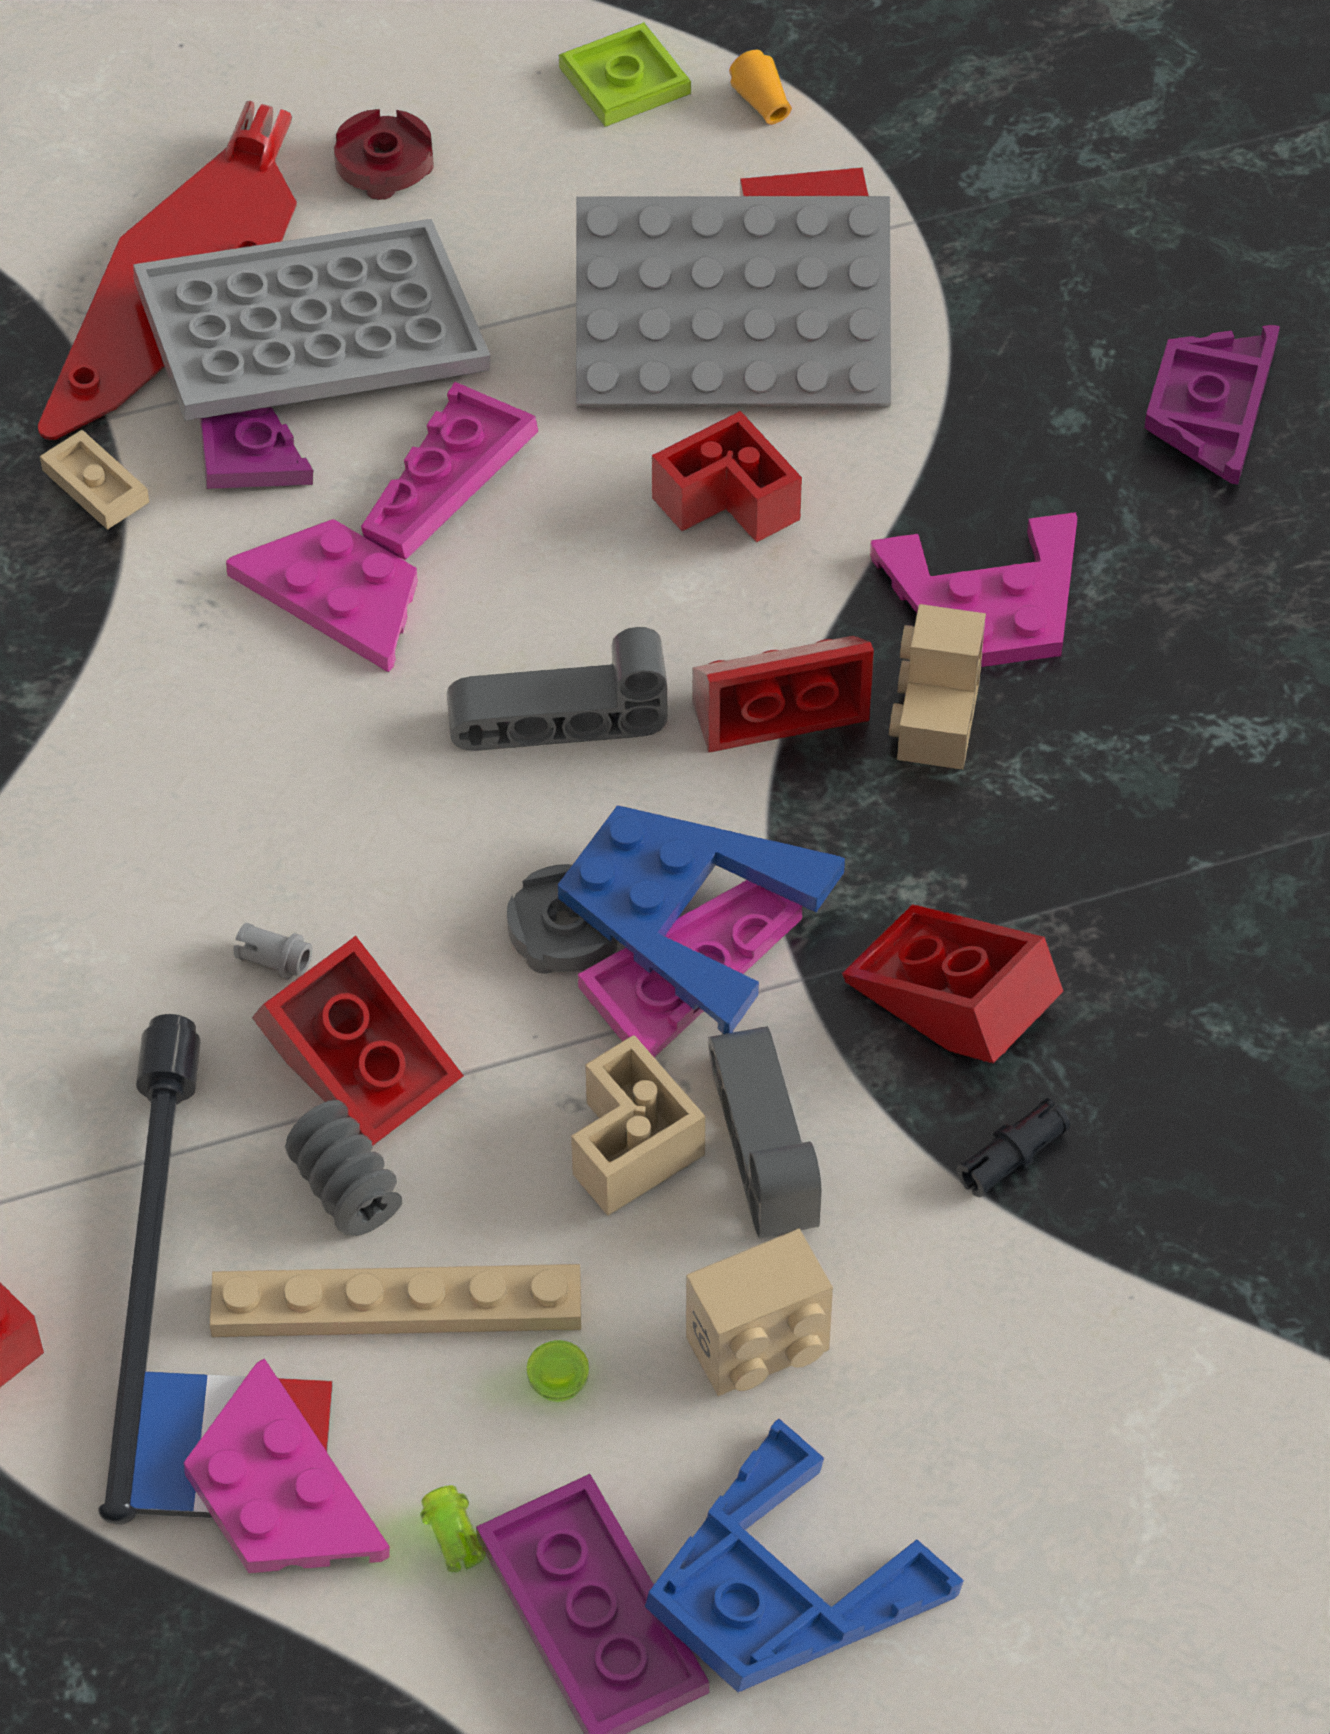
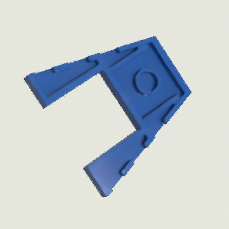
[558,805,845,1034]
[645,1418,964,1693]

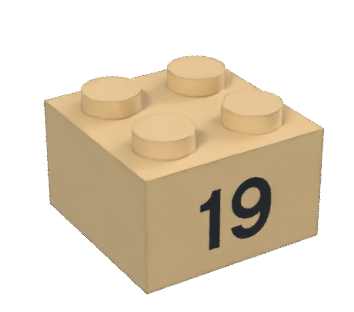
[686,1228,833,1396]

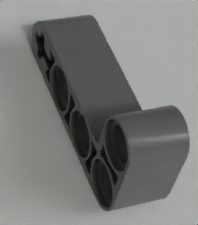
[447,627,668,751]
[708,1026,822,1238]

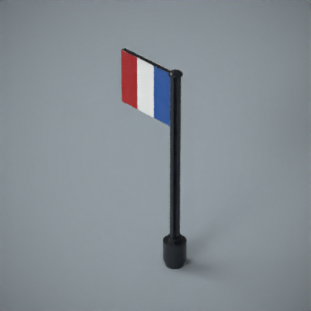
[98,1014,333,1525]

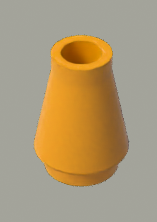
[729,50,792,125]

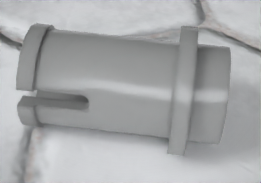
[233,923,312,979]

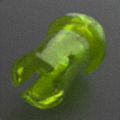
[420,1485,486,1573]

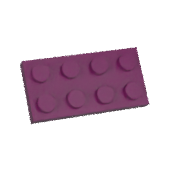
[476,1474,710,1734]

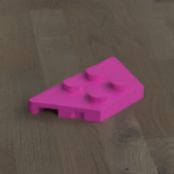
[226,519,418,672]
[184,1358,390,1573]

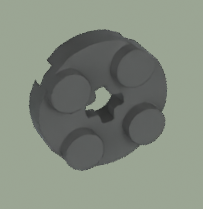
[507,864,618,974]

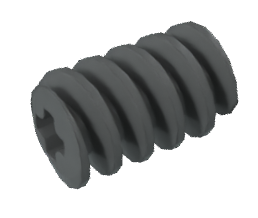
[285,1100,402,1236]

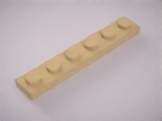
[209,1264,581,1337]

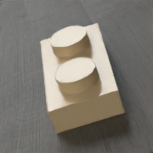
[40,430,150,530]

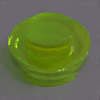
[527,1340,589,1402]

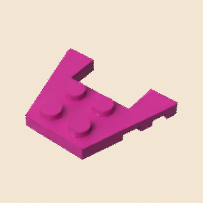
[870,512,1077,667]

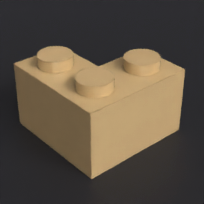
[889,604,986,770]
[571,1035,706,1216]

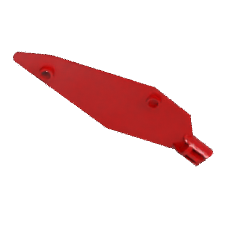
[38,101,297,440]

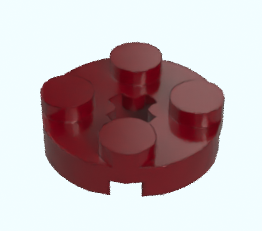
[334,109,434,200]

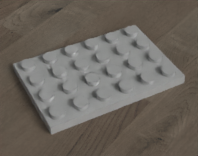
[576,196,891,407]
[133,219,491,421]

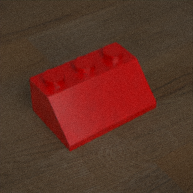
[692,636,874,753]

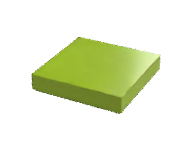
[558,22,691,127]

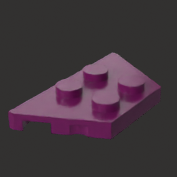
[1144,325,1280,485]

